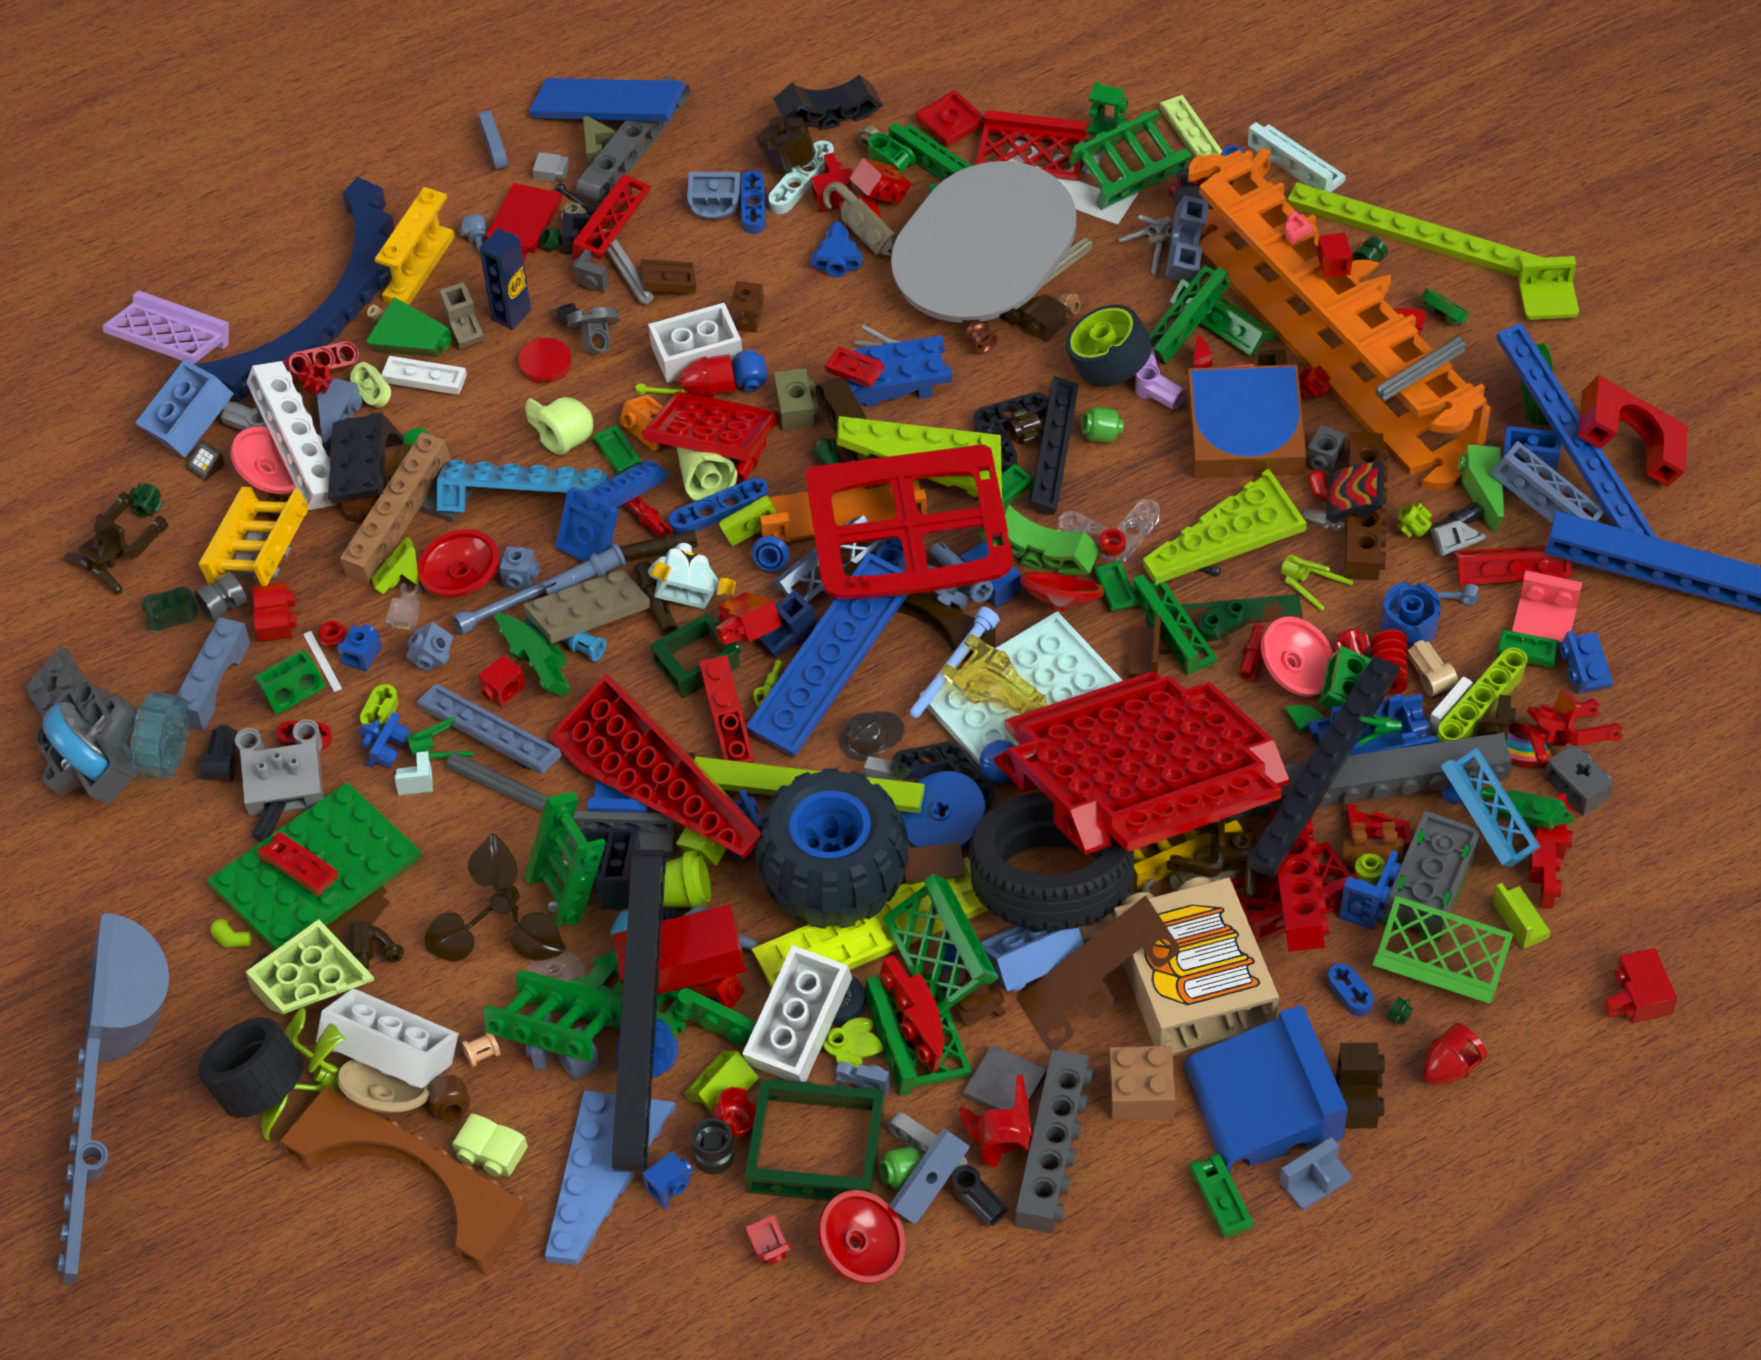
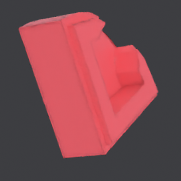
[1285,211,1313,245]

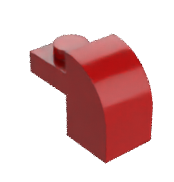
[811,152,853,213]

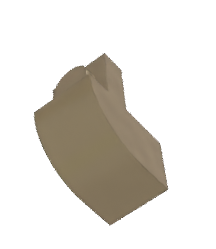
[439,282,484,349]

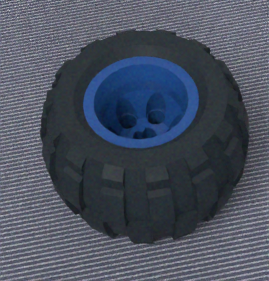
[755,768,908,929]

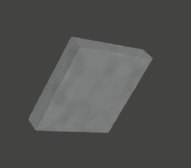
[963,1045,1047,1110]

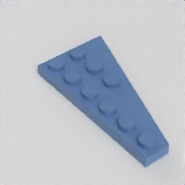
[545,1090,676,1266]

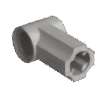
[221,402,268,431]

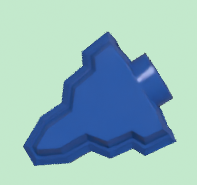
[810,221,863,277]

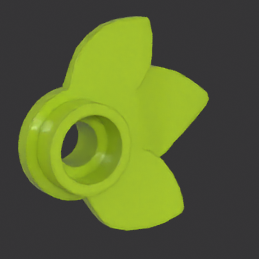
[823,1018,884,1068]

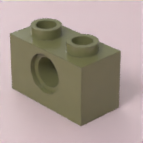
[774,368,819,430]

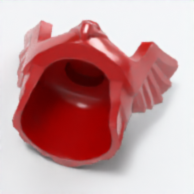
[959,1075,1032,1168]

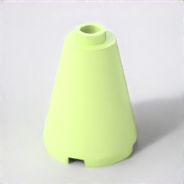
[676,447,737,501]

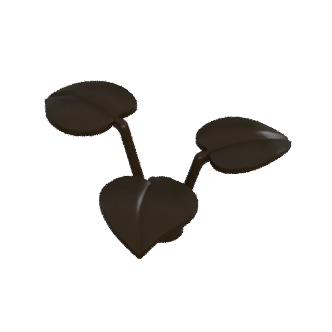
[425,833,566,961]

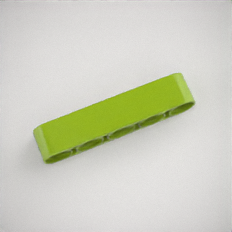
[1436,647,1527,743]

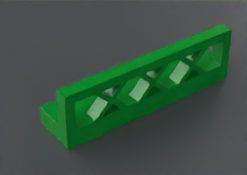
[888,122,972,181]
[1149,265,1231,365]
[1170,279,1277,356]
[1133,574,1217,676]

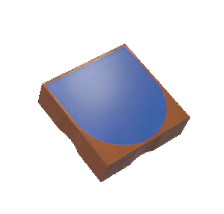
[1187,365,1306,478]

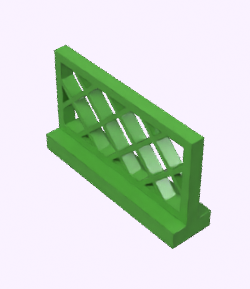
[1373,896,1514,1004]

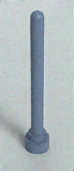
[453,573,561,635]

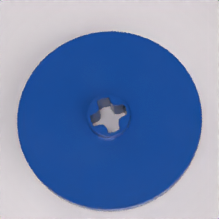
[900,771,986,848]

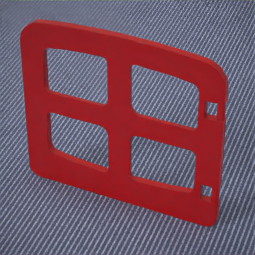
[805,445,1013,600]

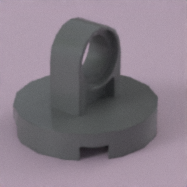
[566,307,620,355]

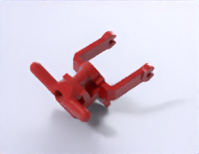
[1509,689,1623,763]

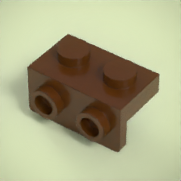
[942,961,1006,1027]

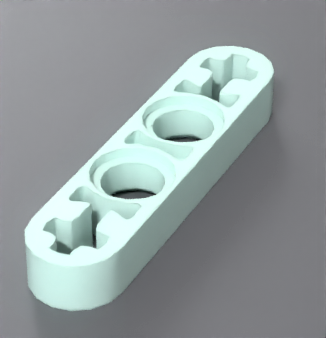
[769,140,834,214]

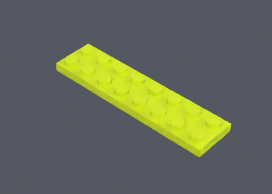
[752,857,988,990]

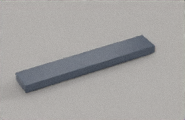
[417,684,562,775]

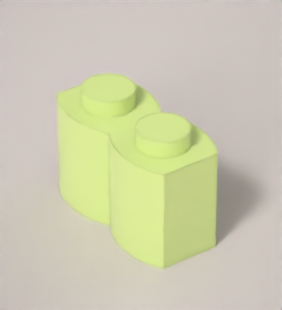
[452,1114,528,1177]

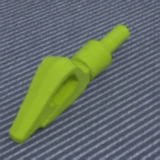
[753,660,783,709]

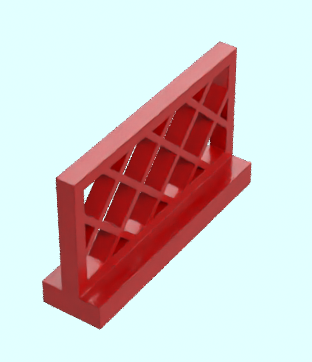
[976,110,1087,181]
[1230,841,1359,943]

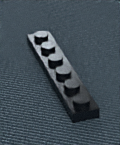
[1028,376,1079,515]

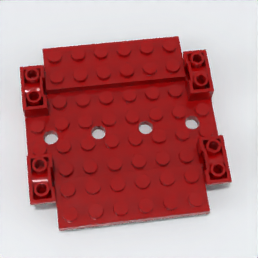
[994,671,1289,855]

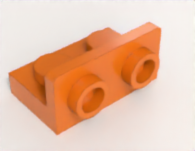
[619,394,663,451]

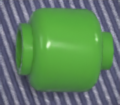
[1081,407,1124,444]
[879,1147,924,1190]

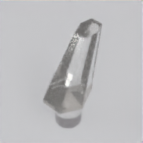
[1301,510,1345,533]

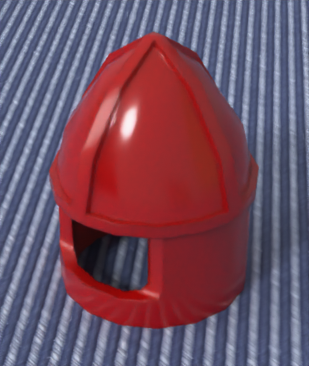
[678,354,736,398]
[1423,1022,1487,1085]

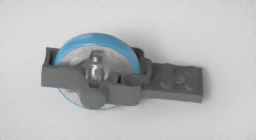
[25,646,138,805]

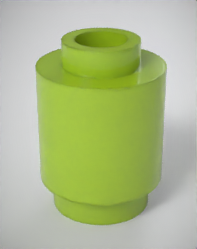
[1355,854,1385,886]

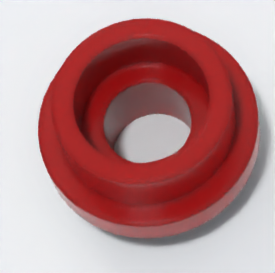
[318,620,347,647]

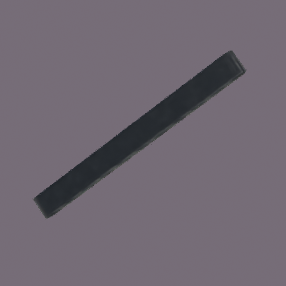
[612,850,666,1172]

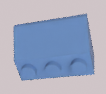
[135,360,234,458]
[980,926,1084,991]

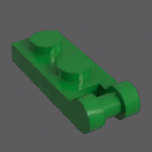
[673,989,757,1047]
[1188,1153,1254,1239]

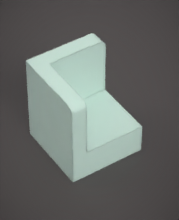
[395,751,433,796]

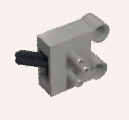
[235,719,324,842]

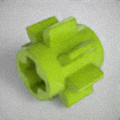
[1397,503,1432,538]

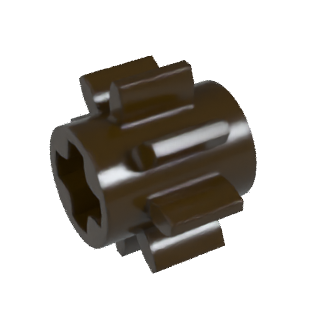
[1008,409,1042,445]

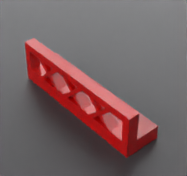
[572,174,651,260]
[1453,545,1572,585]

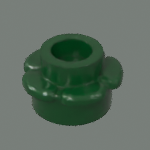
[540,227,562,252]
[1387,996,1413,1025]

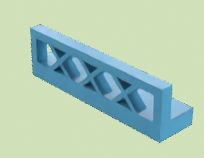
[1441,748,1541,867]

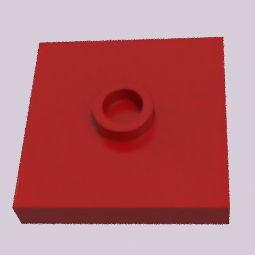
[915,90,985,147]

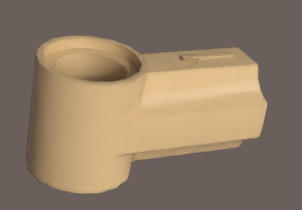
[1407,640,1458,697]

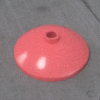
[230,427,296,494]
[1261,617,1334,697]

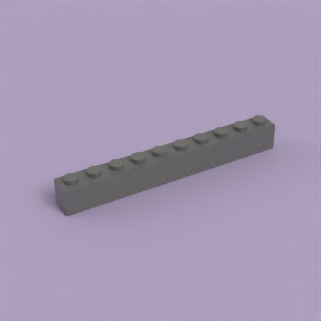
[1225,733,1512,821]

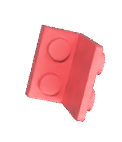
[1512,571,1582,645]

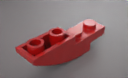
[699,655,754,763]
[1528,794,1572,909]
[879,955,943,1073]

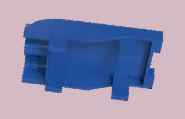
[845,335,952,407]
[1308,694,1438,756]

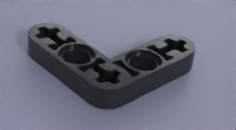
[973,392,1047,473]
[889,741,995,811]

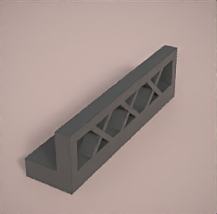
[562,811,676,858]

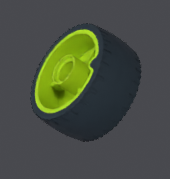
[1066,304,1152,387]

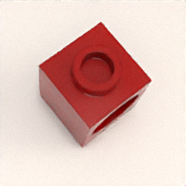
[1317,232,1353,278]
[478,655,526,707]

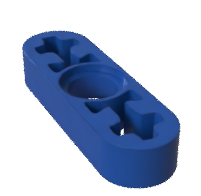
[741,170,765,234]

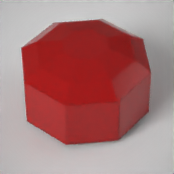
[1099,529,1126,557]

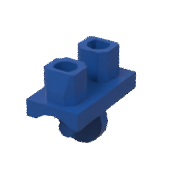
[359,712,411,768]

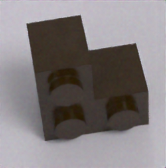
[1336,1043,1385,1128]

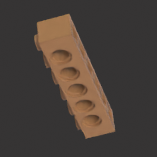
[340,432,451,585]

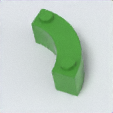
[978,504,1099,575]

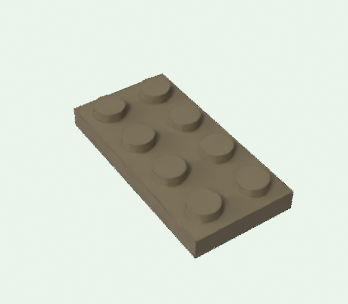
[523,569,650,644]

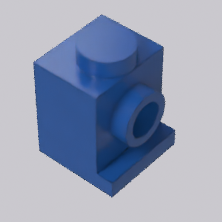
[337,624,382,672]
[642,1151,694,1209]

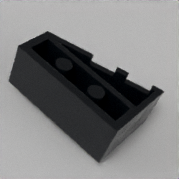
[581,828,641,911]

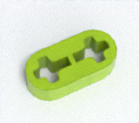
[360,684,399,731]

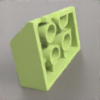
[246,919,375,1014]

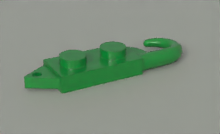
[1481,787,1575,830]

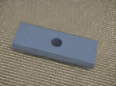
[889,1128,970,1225]

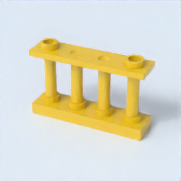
[375,187,455,305]
[199,487,309,586]
[1133,820,1242,890]

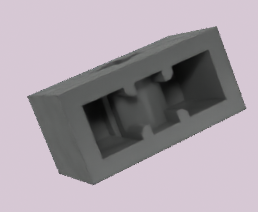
[1544,745,1614,816]

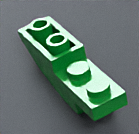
[494,612,572,697]

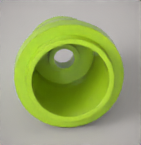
[663,850,711,908]

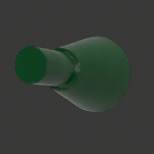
[811,438,840,465]

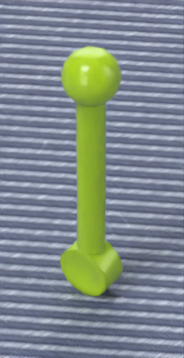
[636,383,688,395]

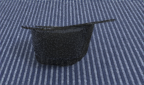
[840,711,904,761]

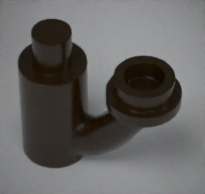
[351,921,404,969]

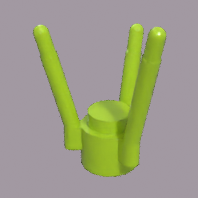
[1281,554,1354,611]

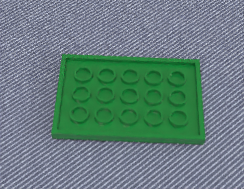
[207,782,422,951]

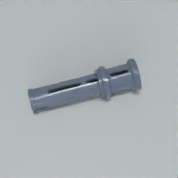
[931,542,993,603]
[542,543,627,595]

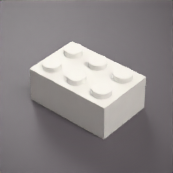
[648,303,742,383]

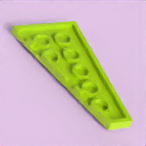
[837,416,1002,498]
[1143,468,1307,585]

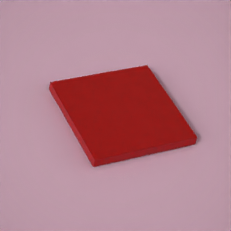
[643,391,780,461]

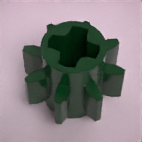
[128,483,163,517]

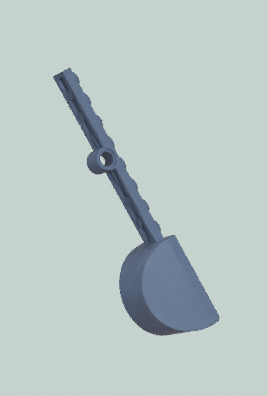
[57,913,169,1285]

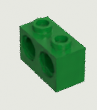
[1319,646,1371,710]
[254,649,326,715]

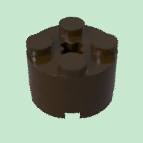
[756,116,816,174]

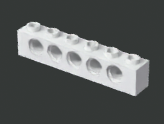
[246,361,337,510]

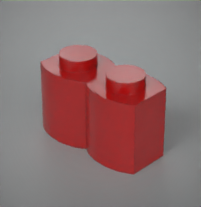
[253,582,297,642]

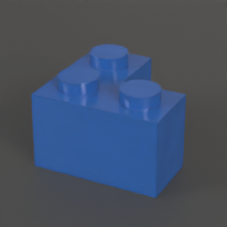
[1502,426,1561,491]

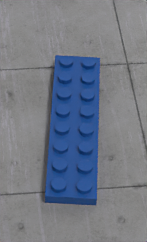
[746,552,908,758]

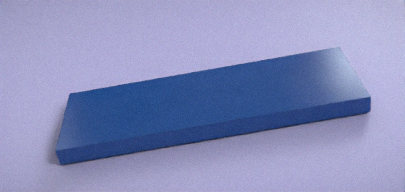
[529,78,685,121]

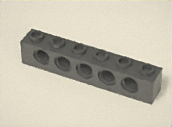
[1016,1049,1093,1233]

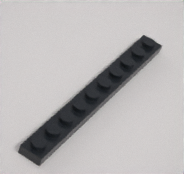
[1247,656,1400,878]

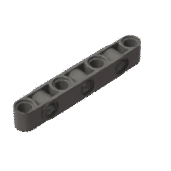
[576,76,690,203]

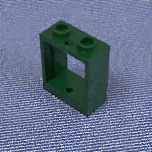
[650,613,741,698]

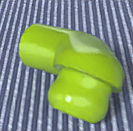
[210,919,252,948]

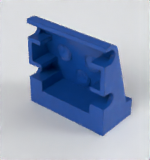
[1183,1005,1348,1172]

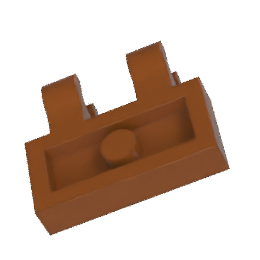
[1342,822,1404,870]

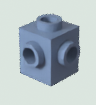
[497,546,539,591]
[406,622,454,672]

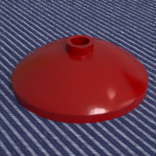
[417,529,500,598]
[1020,572,1104,612]
[817,1190,906,1284]

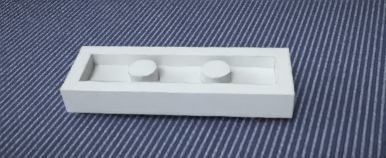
[382,356,467,395]

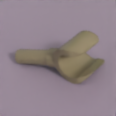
[1147,226,1173,246]

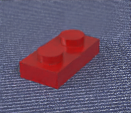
[824,346,885,388]

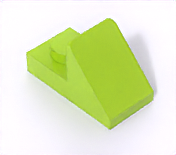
[371,537,419,594]

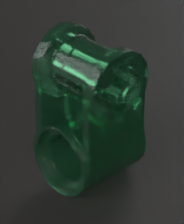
[141,587,199,632]

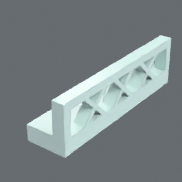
[1248,122,1346,192]

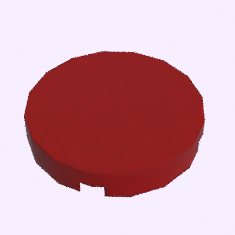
[518,338,572,383]

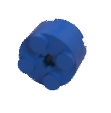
[1380,582,1441,650]

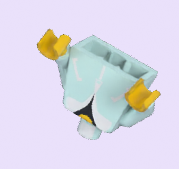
[648,543,736,609]

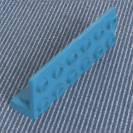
[437,460,608,512]

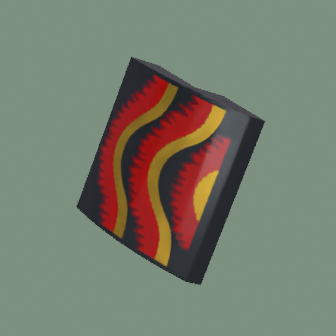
[1326,461,1385,524]

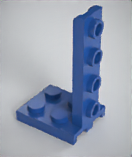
[555,460,669,562]

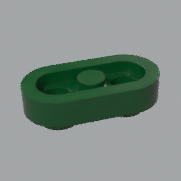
[1198,599,1250,641]

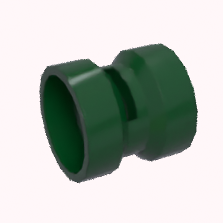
[1352,236,1388,262]

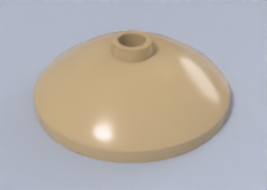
[338,1059,430,1114]

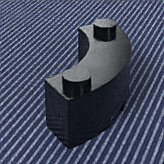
[773,74,883,130]

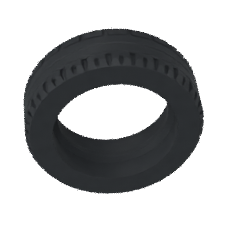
[969,792,1134,931]

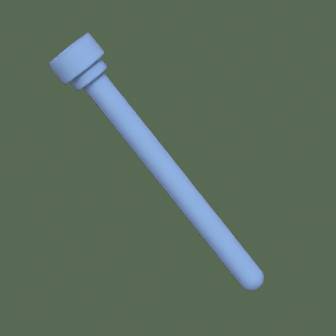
[910,606,1000,718]

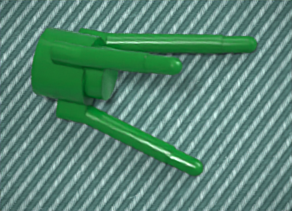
[407,717,474,759]

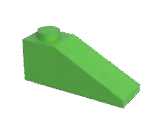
[1457,444,1504,532]

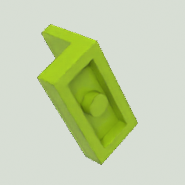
[719,496,777,547]
[1492,883,1551,949]
[683,1050,758,1114]

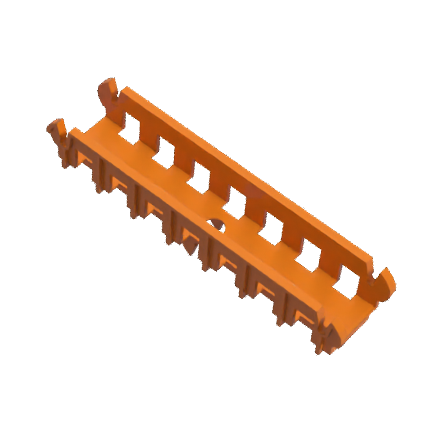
[1188,150,1491,490]

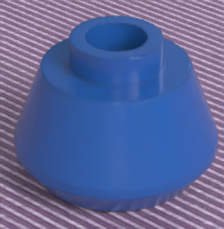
[752,536,789,573]

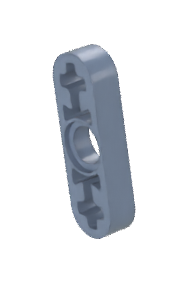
[478,110,508,170]

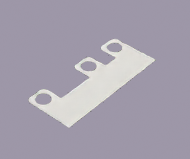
[1007,140,1139,225]

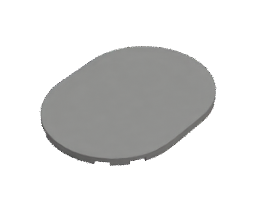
[891,161,1077,323]

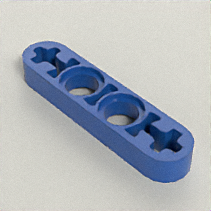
[669,478,768,534]

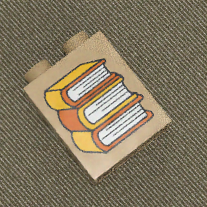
[1114,877,1279,1056]

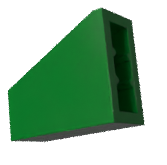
[366,297,453,357]

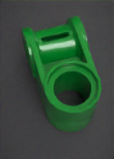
[868,132,916,174]

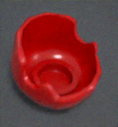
[712,1086,757,1137]

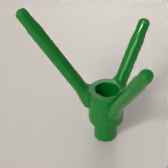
[1327,691,1402,746]

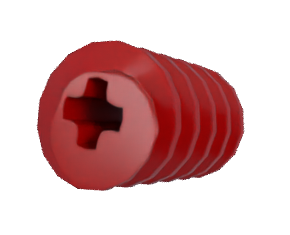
[1371,629,1408,695]

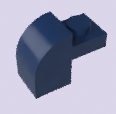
[757,590,816,659]

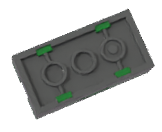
[1382,811,1481,942]

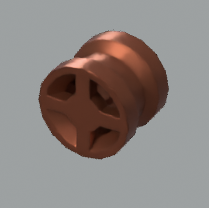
[964,320,998,354]

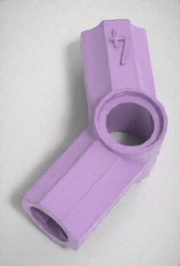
[1134,347,1187,410]

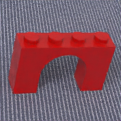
[1578,375,1688,487]

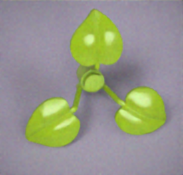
[261,1007,345,1141]

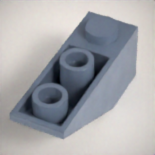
[317,378,362,456]

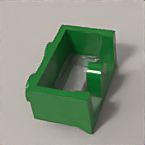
[1088,81,1129,136]

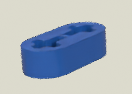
[1327,963,1374,1016]

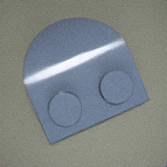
[687,172,741,220]

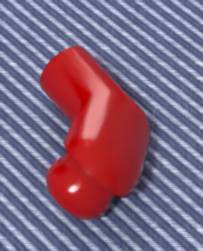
[1308,470,1327,501]

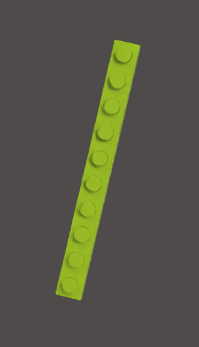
[1287,182,1544,277]

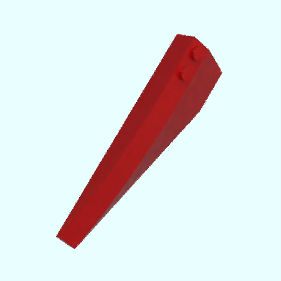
[548,673,762,858]

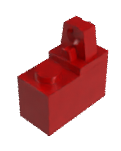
[715,592,782,645]
[1604,948,1677,1024]

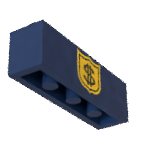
[479,228,531,330]

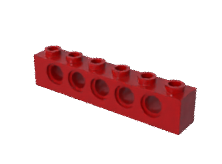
[1268,809,1329,952]

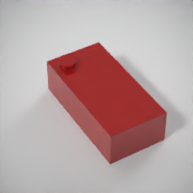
[613,904,746,994]

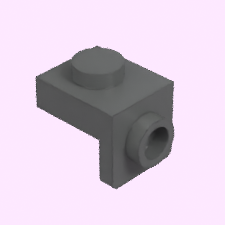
[573,249,609,293]

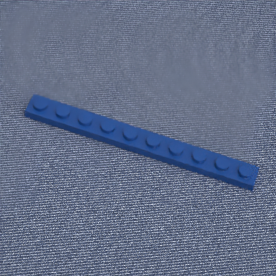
[1496,323,1657,538]

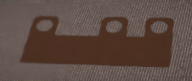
[1017,895,1180,1050]

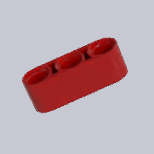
[282,342,359,382]

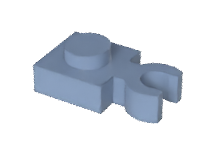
[835,1061,890,1097]

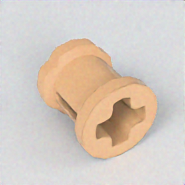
[461,1032,501,1067]

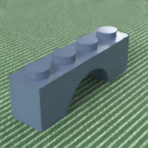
[172,617,251,732]

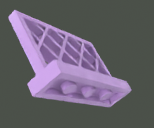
[103,291,229,364]

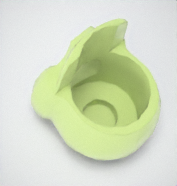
[525,397,593,455]

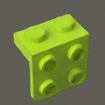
[1518,256,1579,320]

